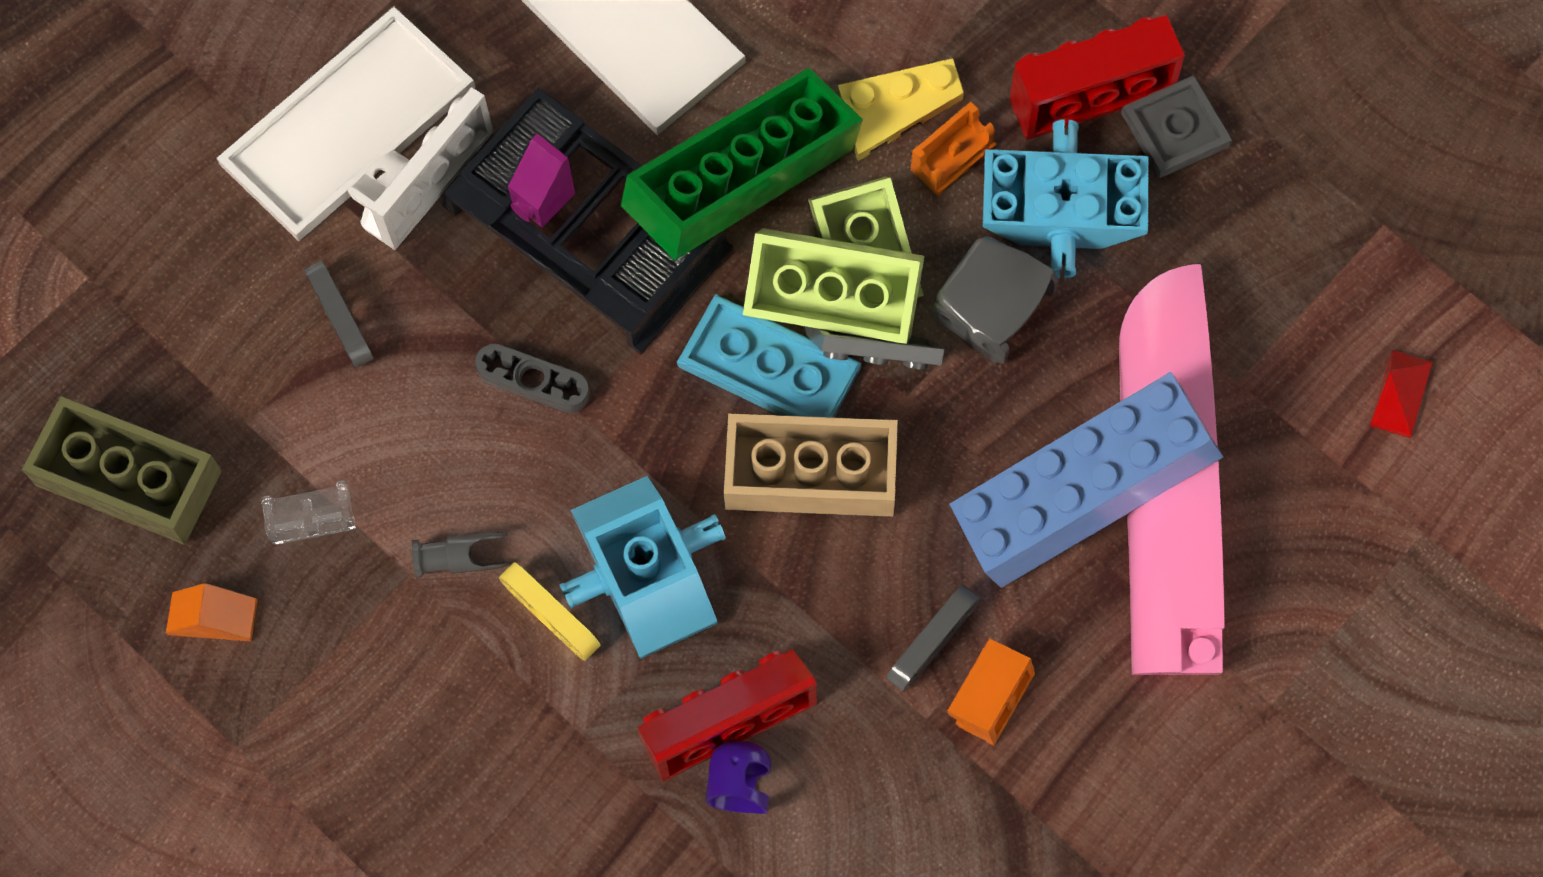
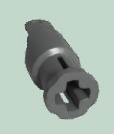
[412,532,511,578]

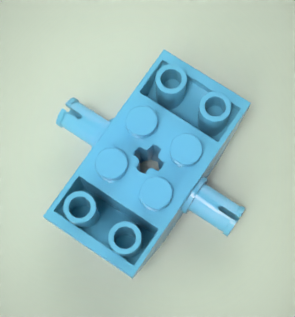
[983,120,1148,278]
[559,476,726,659]

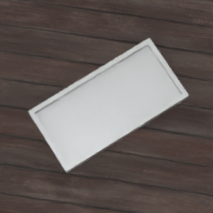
[522,0,745,135]
[217,7,475,241]

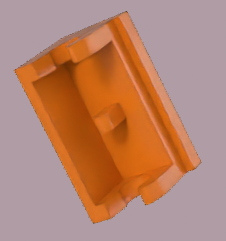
[911,102,996,197]
[947,638,1035,746]

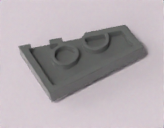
[804,326,944,370]

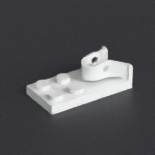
[348,87,494,250]

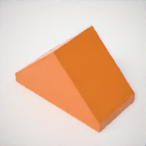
[166,583,258,641]

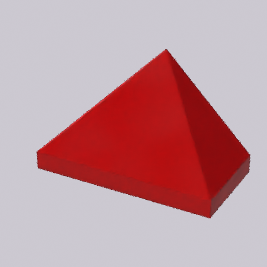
[1369,350,1432,438]

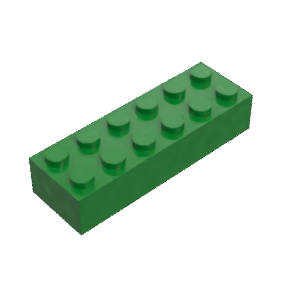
[621,67,863,261]

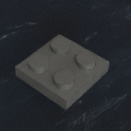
[1121,75,1232,179]

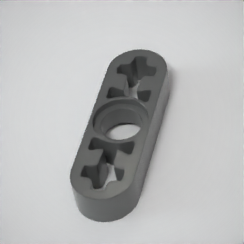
[303,260,374,368]
[475,344,590,413]
[886,585,981,692]

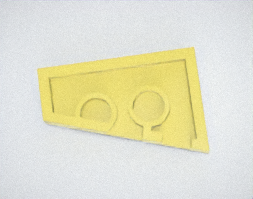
[838,58,963,161]

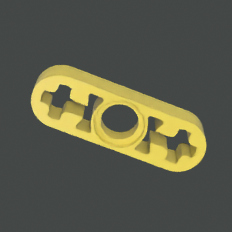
[499,562,601,661]

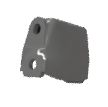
[930,236,1059,364]

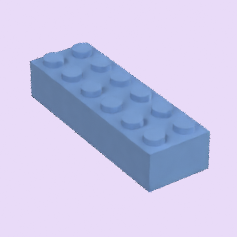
[949,371,1223,588]

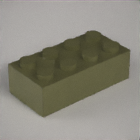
[22,396,222,545]

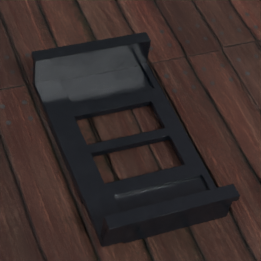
[443,88,733,355]

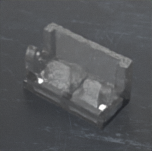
[261,480,356,545]

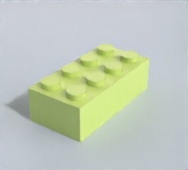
[743,228,924,344]

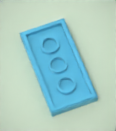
[677,294,861,418]

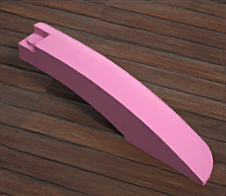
[1119,264,1225,675]

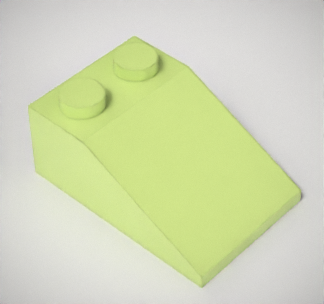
[808,177,924,297]

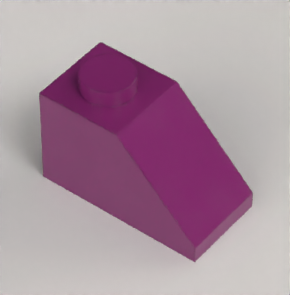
[508,134,575,228]

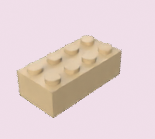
[724,414,898,517]

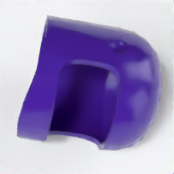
[706,741,772,814]

